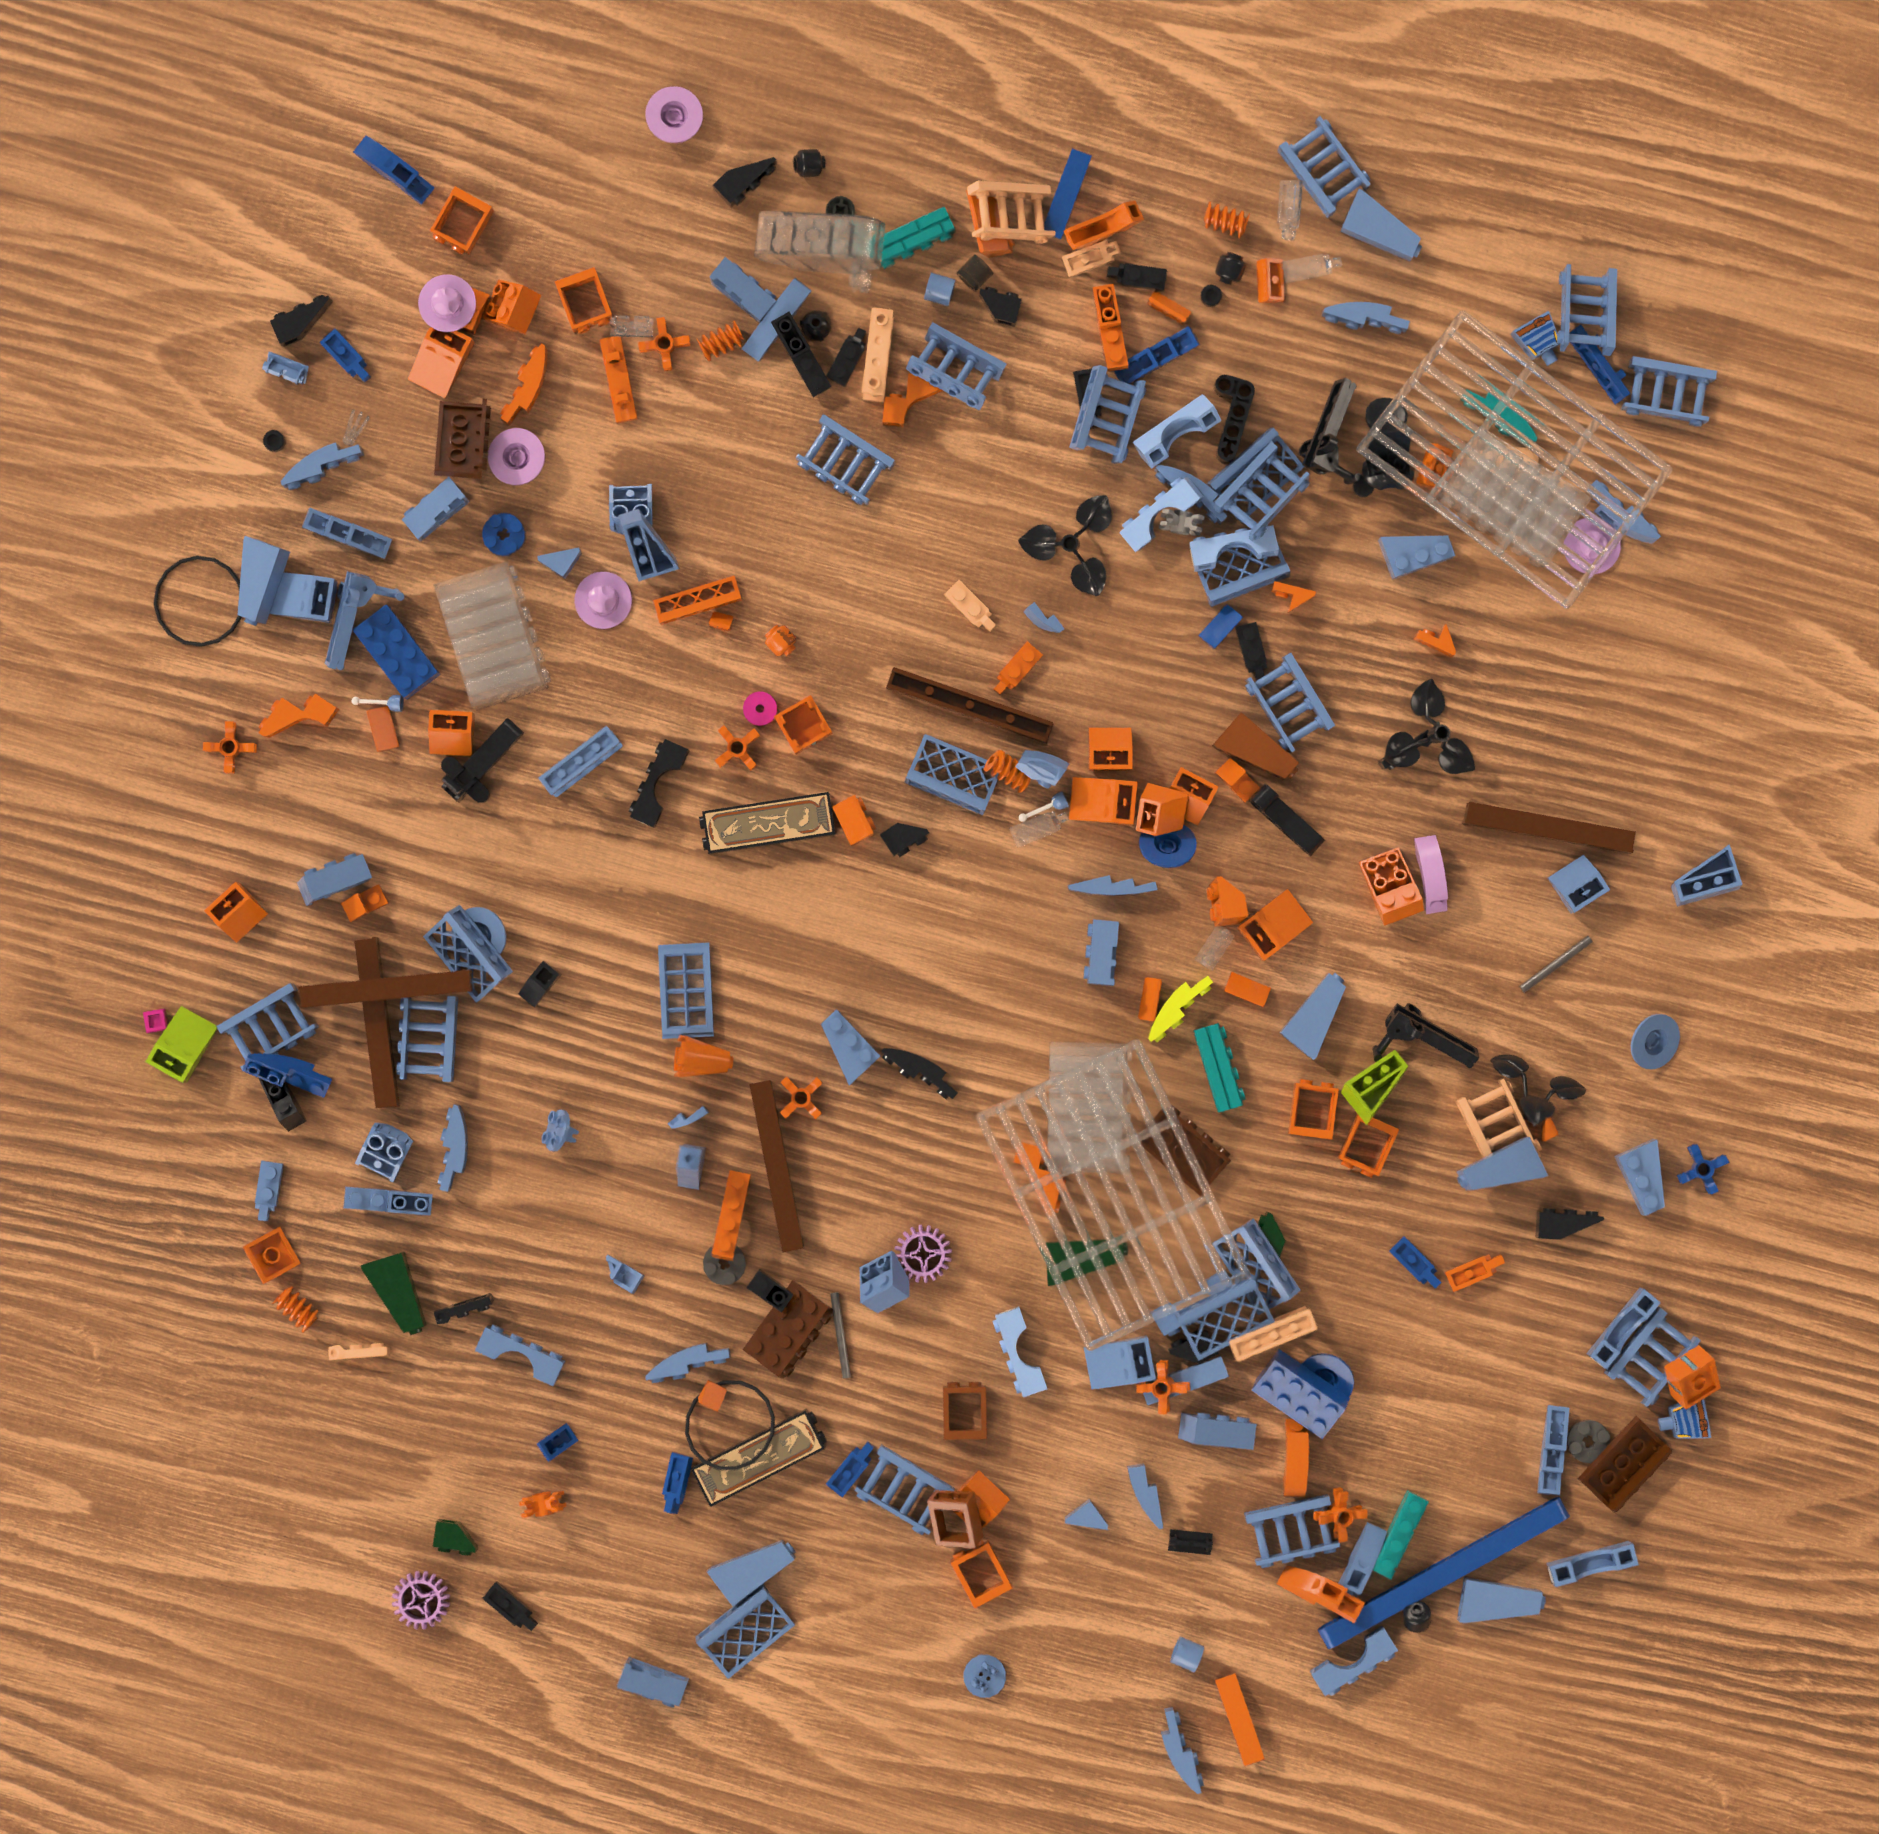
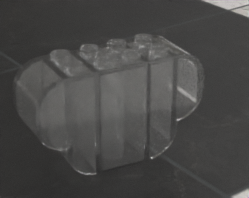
[754,211,885,274]

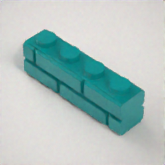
[867,207,955,269]
[1193,1023,1246,1113]
[1373,1490,1429,1579]

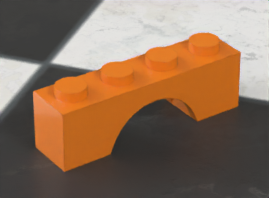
[712,1170,751,1261]

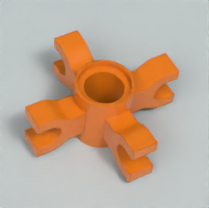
[638,317,691,371]
[203,721,257,774]
[714,725,760,771]
[780,1076,823,1119]
[1136,1360,1191,1414]
[1314,1487,1367,1543]
[519,1491,567,1518]

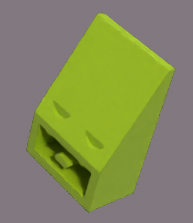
[146,1006,217,1083]

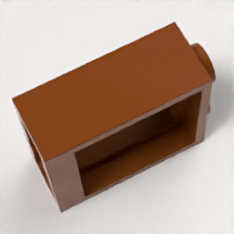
[943,1382,987,1440]
[927,1490,984,1549]

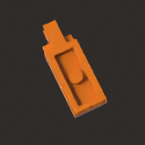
[994,641,1043,695]
[1445,1254,1505,1292]

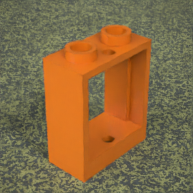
[430,186,494,255]
[555,267,614,334]
[1288,1079,1339,1140]
[1338,1114,1399,1178]
[950,1539,1013,1608]

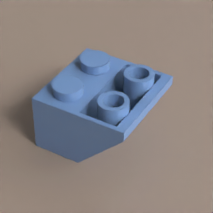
[1548,855,1610,914]
[859,1251,910,1313]

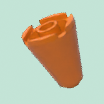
[674,1035,734,1078]

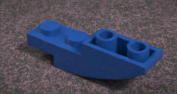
[353,135,435,205]
[242,1054,332,1098]

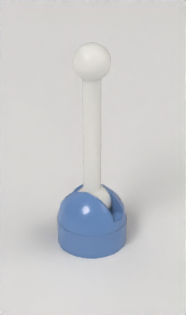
[352,695,404,712]
[1019,791,1069,822]

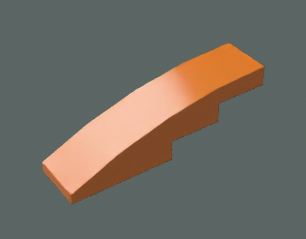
[1215,1674,1265,1766]

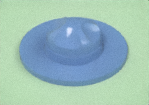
[451,907,506,964]
[1631,1014,1680,1070]

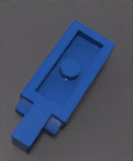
[319,329,371,382]
[1389,1236,1442,1289]
[826,1441,874,1497]
[662,1452,693,1514]

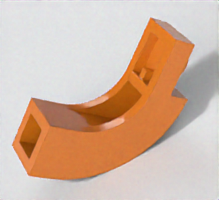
[1283,1419,1309,1497]

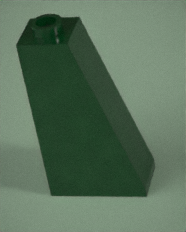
[1045,1238,1128,1286]
[360,1252,427,1335]

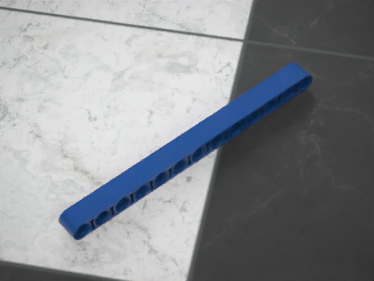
[1318,1497,1570,1649]

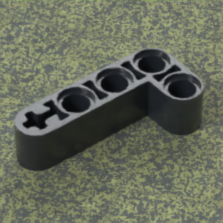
[1214,375,1255,464]
[1249,784,1325,857]

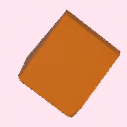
[709,612,734,632]
[1541,1117,1559,1142]
[698,1380,727,1412]

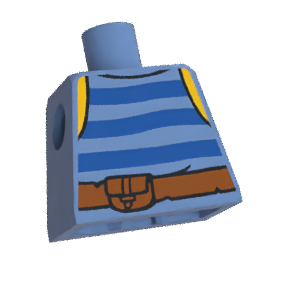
[1510,311,1559,366]
[1658,1399,1712,1439]

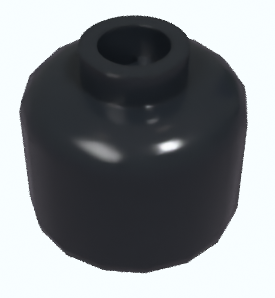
[793,149,826,177]
[1215,252,1246,285]
[1403,1601,1431,1633]

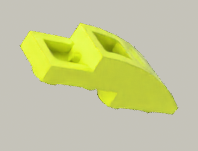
[1148,976,1213,1042]

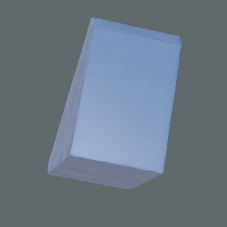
[537,548,582,579]
[1064,1499,1108,1530]

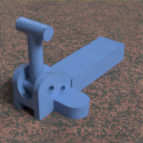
[325,571,404,670]

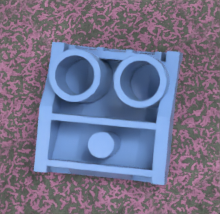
[609,484,653,535]
[1015,749,1069,788]
[355,1122,413,1182]

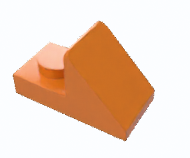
[1271,581,1316,613]
[1413,624,1456,658]
[1215,758,1260,803]
[341,884,389,922]

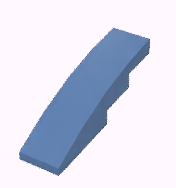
[742,278,812,362]
[302,508,392,559]
[1068,875,1157,896]
[1143,1356,1229,1405]
[1537,1405,1569,1496]

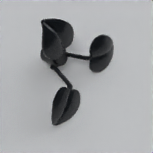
[1018,495,1112,596]
[1385,679,1475,774]
[1490,1054,1587,1126]

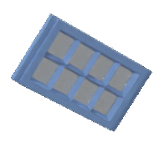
[658,943,714,1039]

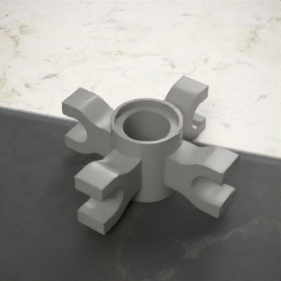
[1158,509,1205,536]

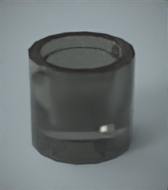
[956,254,993,292]

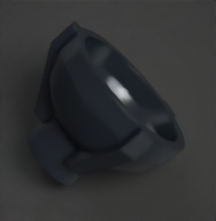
[800,311,831,342]

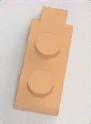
[1062,240,1121,278]

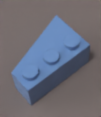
[709,257,776,323]
[1083,919,1119,986]

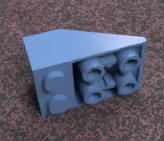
[269,572,338,623]
[1084,1335,1156,1390]

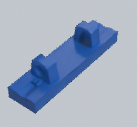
[1569,324,1630,405]

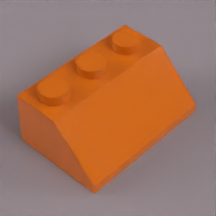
[966,190,1015,258]

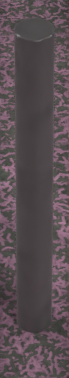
[1519,936,1593,993]
[830,1292,851,1378]

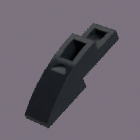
[771,311,832,398]
[881,1048,958,1100]

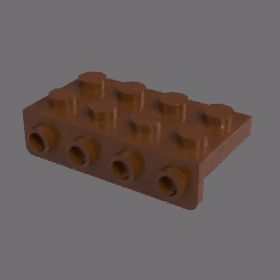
[434,398,491,479]
[1135,1105,1231,1196]
[742,1280,833,1379]
[1577,1416,1672,1513]

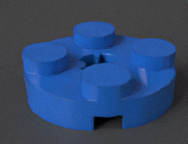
[482,513,526,556]

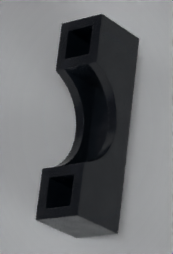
[629,739,689,828]

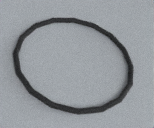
[153,556,242,647]
[685,1380,775,1470]

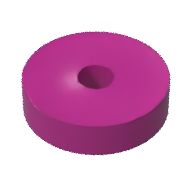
[743,692,777,726]

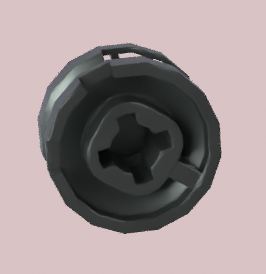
[826,196,855,229]

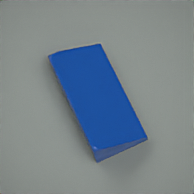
[1198,605,1243,650]

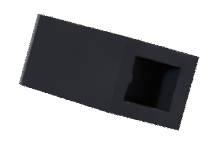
[979,287,1022,327]
[880,823,930,858]
[518,961,562,1008]
[747,1269,794,1313]
[1168,1329,1219,1364]

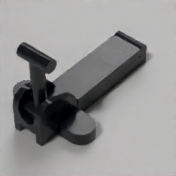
[1298,378,1362,485]
[441,718,524,803]
[1372,1003,1479,1068]

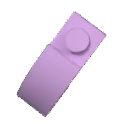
[1414,835,1448,914]

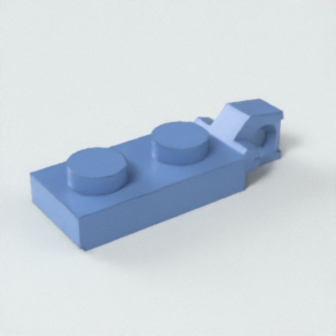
[255,1160,283,1221]

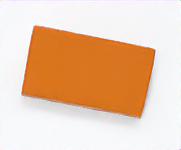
[1256,258,1285,303]
[1147,291,1191,325]
[1416,443,1453,491]
[366,706,400,752]
[1224,972,1271,1008]
[1138,977,1162,1022]

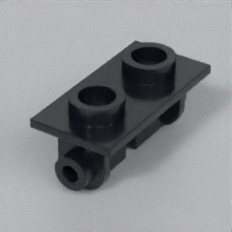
[1168,1529,1213,1555]

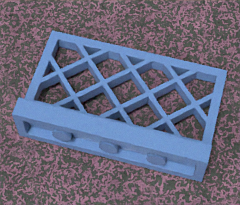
[1207,428,1305,523]
[1197,542,1290,607]
[904,734,999,815]
[423,905,513,1003]
[1212,1218,1301,1315]
[1174,1274,1275,1361]
[695,1584,795,1679]

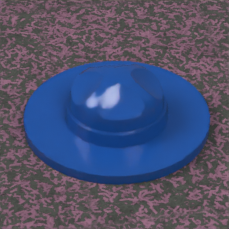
[1139,825,1197,868]
[1302,1353,1354,1397]

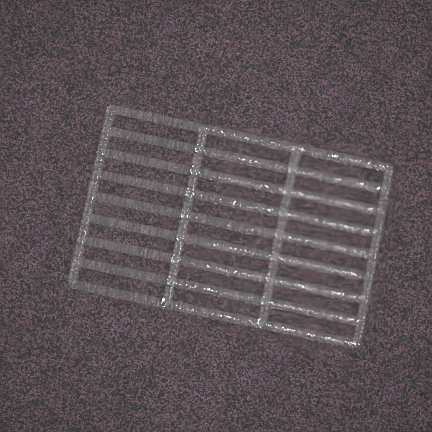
[1356,310,1673,609]
[976,1039,1251,1351]

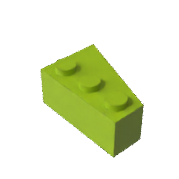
[1341,1050,1408,1125]

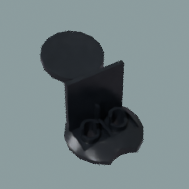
[1362,397,1415,490]

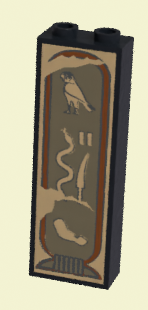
[699,792,836,855]
[691,1408,827,1507]

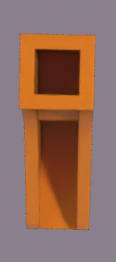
[1064,200,1144,250]
[883,373,943,427]
[258,694,339,738]
[1013,1141,1066,1216]

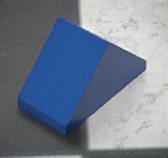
[537,1423,578,1462]

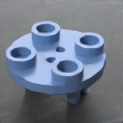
[541,1110,579,1152]
[964,1654,1006,1698]

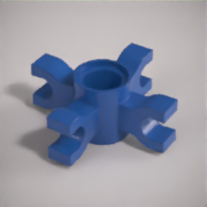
[1676,1144,1729,1195]

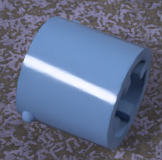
[924,273,956,306]
[1170,1637,1204,1672]

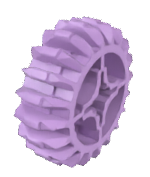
[895,1225,952,1283]
[392,1571,450,1630]

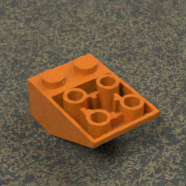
[408,327,475,399]
[1069,777,1137,826]
[1359,847,1424,926]
[1237,889,1313,961]

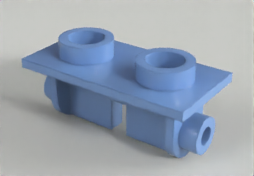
[262,351,309,385]

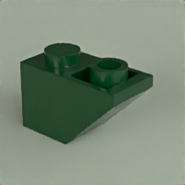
[1258,1211,1285,1258]
[432,1519,478,1556]

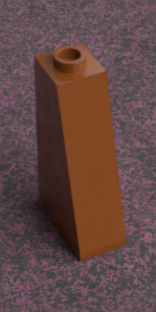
[1212,712,1299,780]

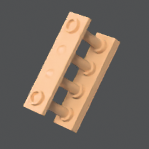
[967,181,1056,244]
[862,307,894,403]
[1455,1078,1542,1158]
[1226,1306,1318,1362]

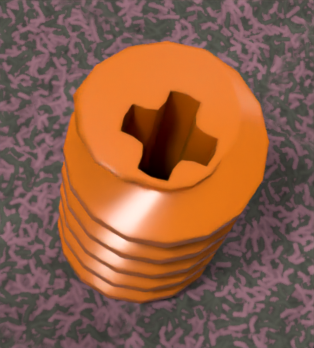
[1204,201,1250,238]
[696,320,744,362]
[984,750,1031,793]
[272,1286,319,1333]

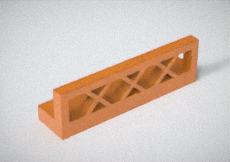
[653,575,742,625]

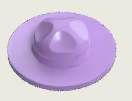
[646,86,703,143]
[418,274,476,332]
[488,428,545,485]
[1563,517,1621,574]
[575,572,632,629]

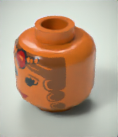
[765,625,796,656]

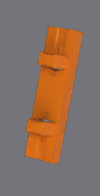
[599,335,638,423]

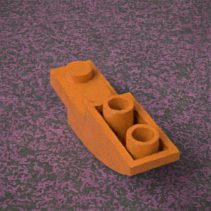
[1093,284,1129,372]
[500,343,547,426]
[1276,1565,1365,1623]

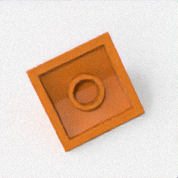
[243,1227,301,1284]

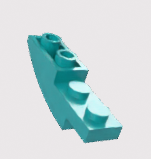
[1460,389,1537,446]

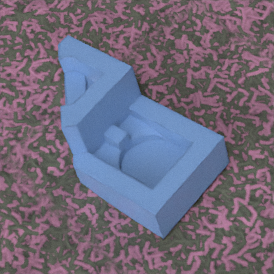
[1024,602,1064,633]
[668,1106,709,1129]
[606,1255,645,1294]

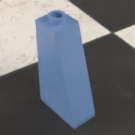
[1340,189,1422,261]
[237,536,290,626]
[1279,973,1346,1060]
[1457,1137,1548,1191]
[677,1144,706,1190]
[707,1540,796,1606]
[1457,1577,1545,1623]

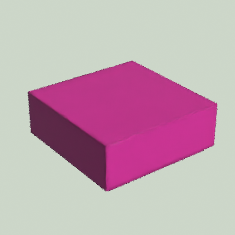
[143,1009,168,1033]

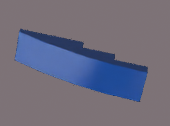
[1044,148,1092,239]
[1114,326,1200,384]

